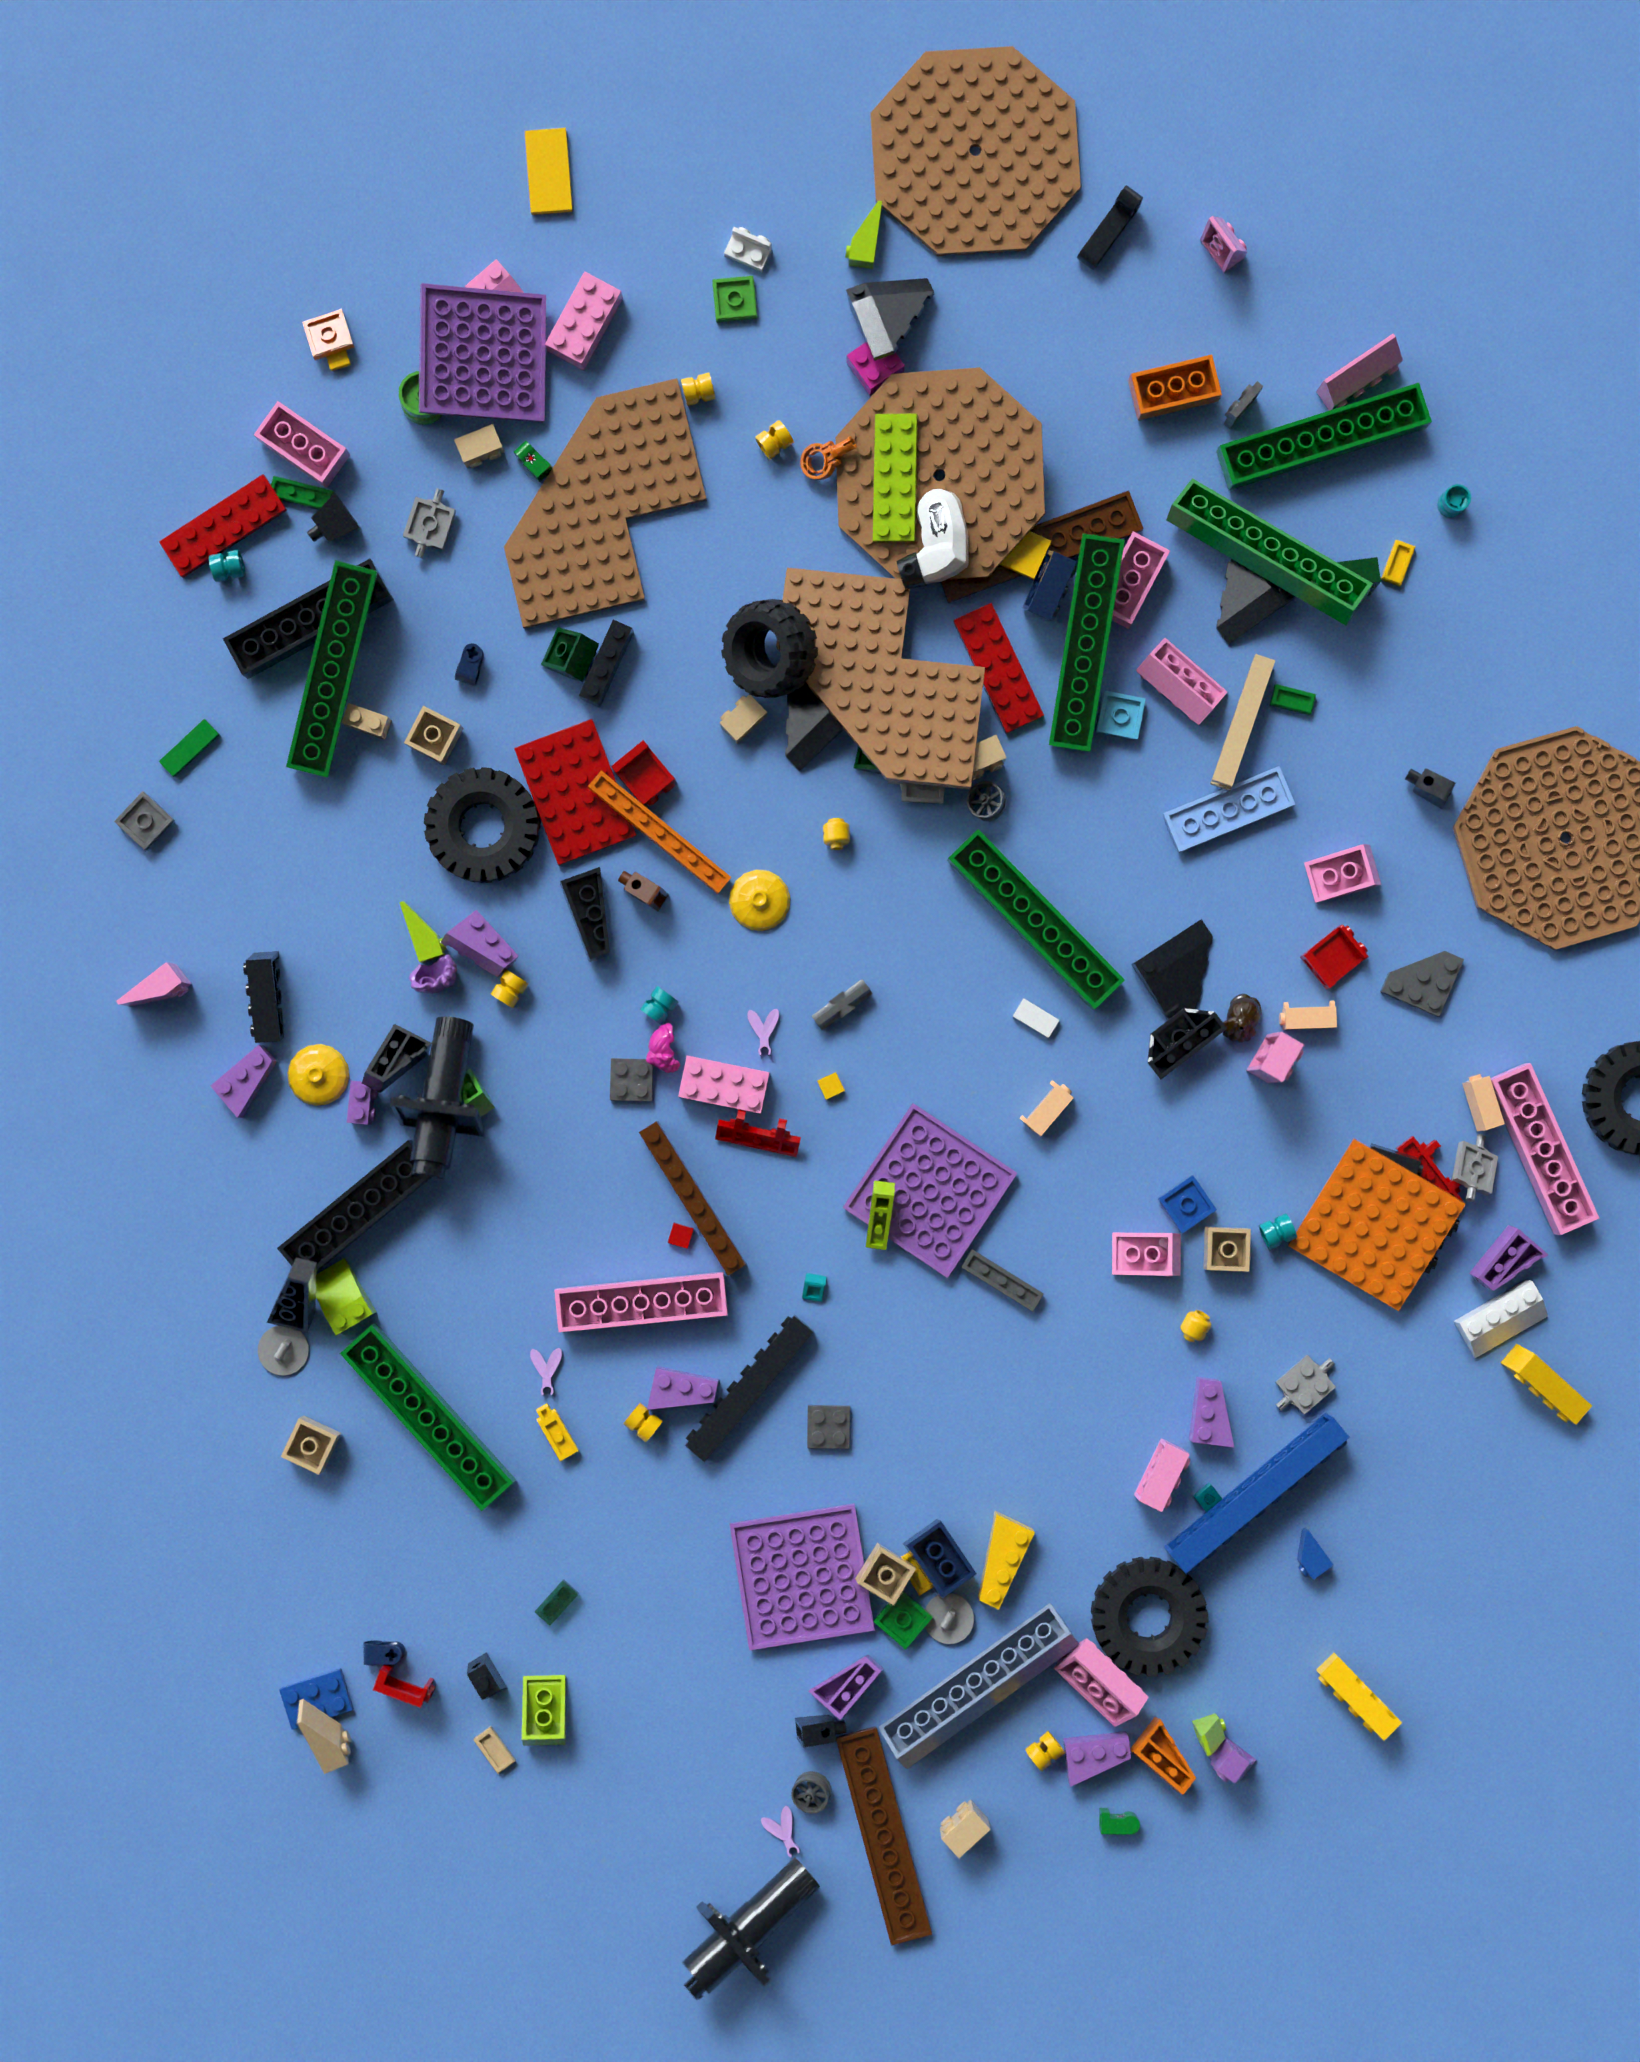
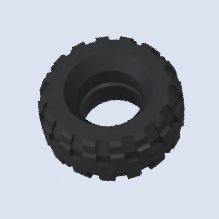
[721,599,818,698]

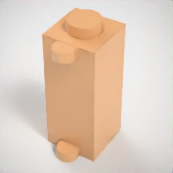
[1279,1001,1337,1030]
[1462,1074,1505,1131]
[1019,1080,1073,1136]

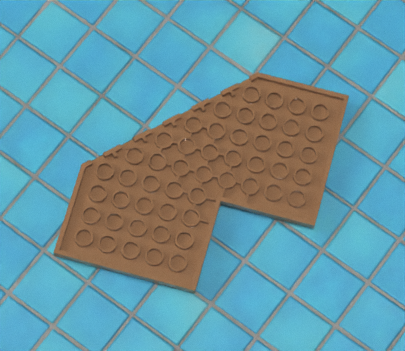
[504,378,706,629]
[776,568,985,790]

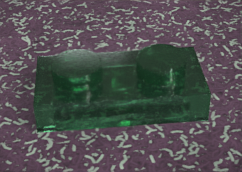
[535,1579,579,1626]

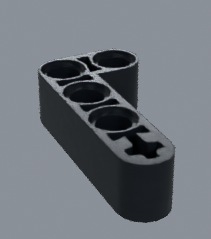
[1077,185,1143,270]

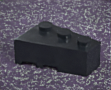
[362,1024,432,1093]

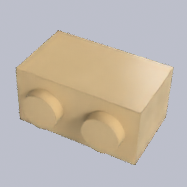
[454,424,504,468]
[720,694,767,744]
[341,703,392,740]

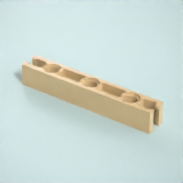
[1210,654,1275,791]

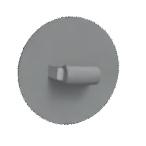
[258,1326,309,1375]
[925,1593,974,1644]

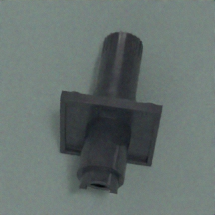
[390,1016,485,1179]
[682,1857,820,2000]

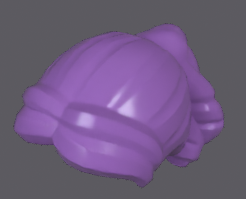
[409,954,457,994]

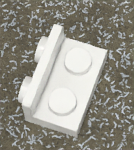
[724,227,772,272]

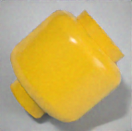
[823,818,850,850]
[1180,1310,1212,1342]

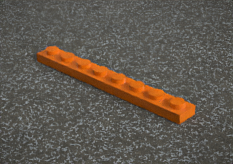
[587,771,731,894]

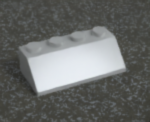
[1453,1280,1548,1358]

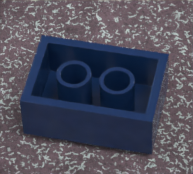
[1022,550,1077,620]
[903,1519,977,1599]

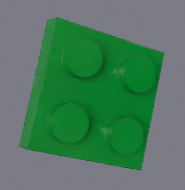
[873,1590,933,1650]

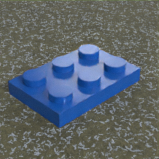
[279,1668,354,1730]

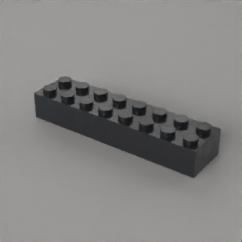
[222,559,394,679]
[277,1140,433,1273]

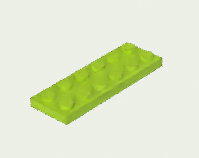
[873,413,918,542]

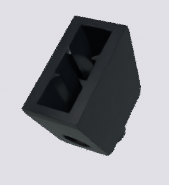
[307,494,360,542]
[1405,768,1456,809]
[467,1652,507,1700]
[795,1715,846,1748]

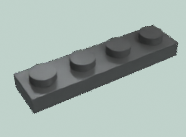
[961,1249,1044,1311]

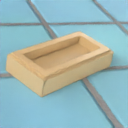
[473,1726,516,1774]

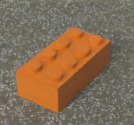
[1128,355,1222,421]

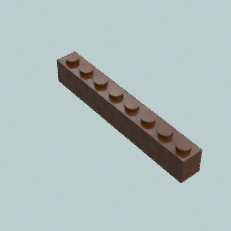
[639,1121,747,1276]

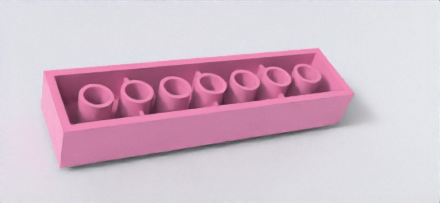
[1490,1063,1599,1235]
[554,1272,728,1332]

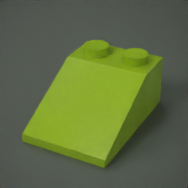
[316,1258,377,1335]
[522,1675,566,1746]

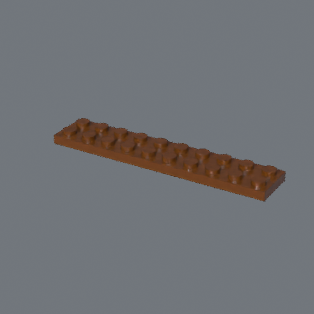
[940,490,1144,603]
[836,1726,932,1946]

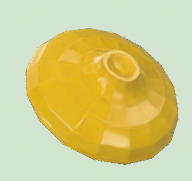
[729,870,790,931]
[287,1044,349,1106]

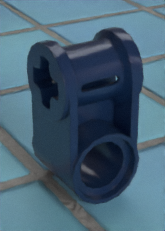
[455,643,484,686]
[363,1640,406,1666]

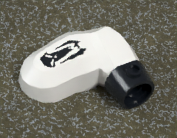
[897,489,969,590]

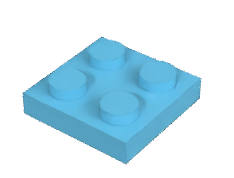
[1096,691,1146,741]

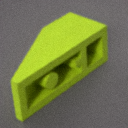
[845,201,882,269]
[399,901,447,963]
[866,1181,895,1250]
[1192,1713,1227,1756]

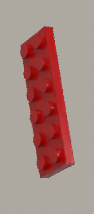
[159,474,287,578]
[953,603,1044,734]

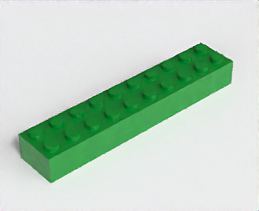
[1216,383,1432,491]
[1166,478,1373,626]
[1049,534,1125,751]
[286,560,378,778]
[947,829,1125,1010]
[340,1323,516,1511]

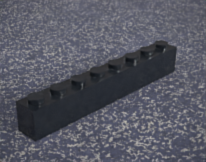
[685,1314,814,1462]

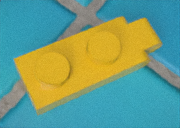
[536,1403,579,1461]

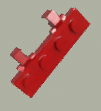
[715,1109,801,1157]
[1395,1136,1464,1202]

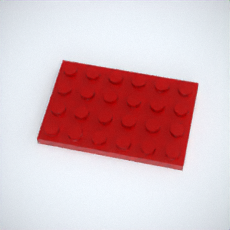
[514,719,637,865]

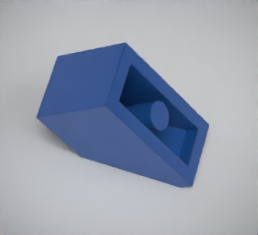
[1297,1528,1333,1580]

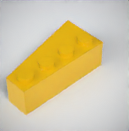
[1500,1344,1592,1425]
[978,1511,1035,1610]
[1316,1653,1402,1740]

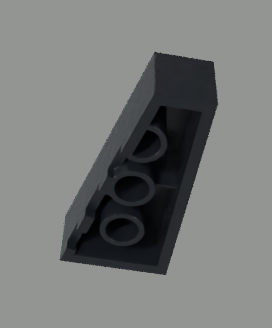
[560,867,610,962]
[243,951,284,1043]
[267,1258,317,1333]

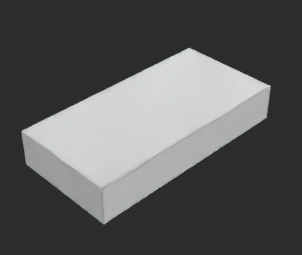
[1013,998,1059,1038]

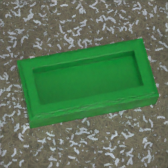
[1270,684,1316,715]

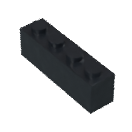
[579,619,634,708]

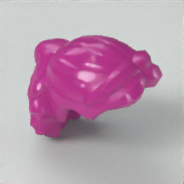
[646,1023,680,1073]

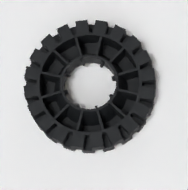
[424,767,540,883]
[1582,1041,1640,1155]
[1091,1557,1208,1677]

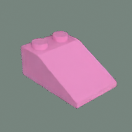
[1200,216,1247,273]
[465,259,524,293]
[1304,844,1381,903]
[116,962,192,1006]
[1112,1233,1181,1276]

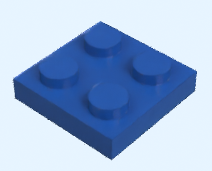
[1158,1175,1217,1233]

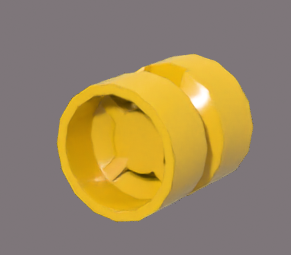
[681,372,715,406]
[755,420,794,460]
[491,969,529,1008]
[623,1403,663,1443]
[1025,1731,1065,1771]

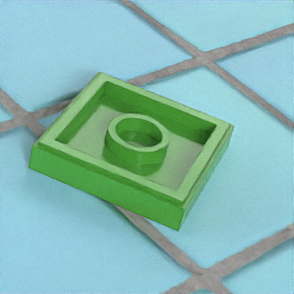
[712,276,757,322]

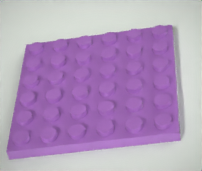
[419,283,546,422]
[843,1103,1017,1278]
[730,1503,875,1650]

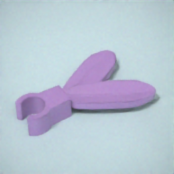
[747,1009,779,1056]
[530,1348,562,1395]
[761,1806,800,1857]

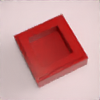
[668,1222,694,1249]

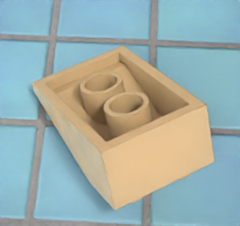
[297,1699,352,1774]

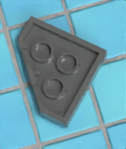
[1380,951,1464,1017]

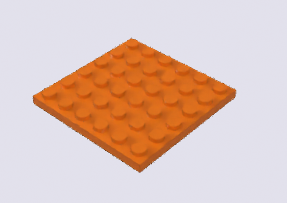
[1288,1138,1466,1311]

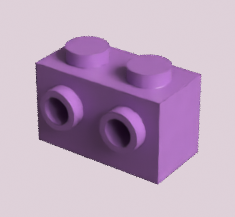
[347,1081,378,1125]

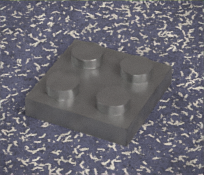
[1224,381,1263,429]
[114,791,175,851]
[610,1058,653,1101]
[807,1405,850,1449]

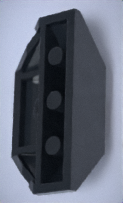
[1147,1008,1227,1080]

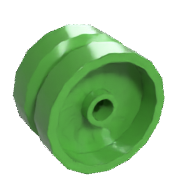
[399,371,443,425]

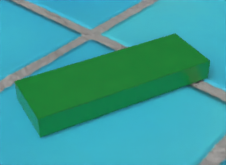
[271,476,335,510]
[159,719,220,777]

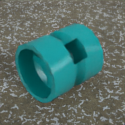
[1437,484,1471,518]
[209,550,246,582]
[640,986,679,1025]
[1258,1213,1297,1250]

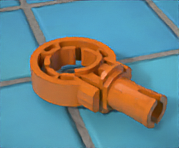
[800,436,857,480]

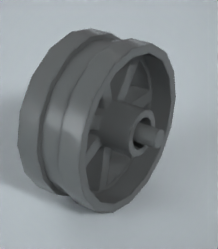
[967,781,1007,821]
[791,1771,832,1814]

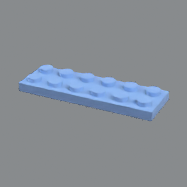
[1162,766,1295,853]

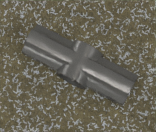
[812,979,873,1030]

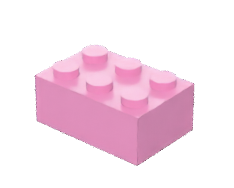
[1134,1438,1190,1512]

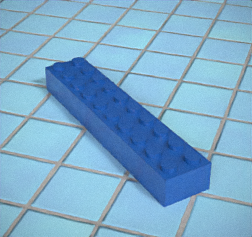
[1164,1413,1350,1573]

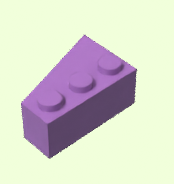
[440,910,519,977]
[211,1045,277,1118]
[1469,1225,1548,1291]
[647,1366,719,1410]
[1189,1376,1234,1448]
[809,1655,884,1720]
[1063,1731,1131,1787]
[1209,1737,1256,1783]

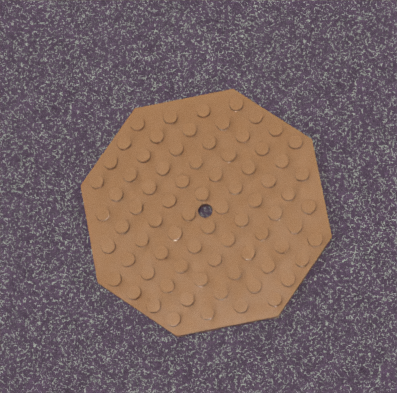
[870,46,1081,256]
[835,367,1045,580]
[1453,726,1640,950]

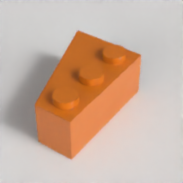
[1130,1717,1196,1795]

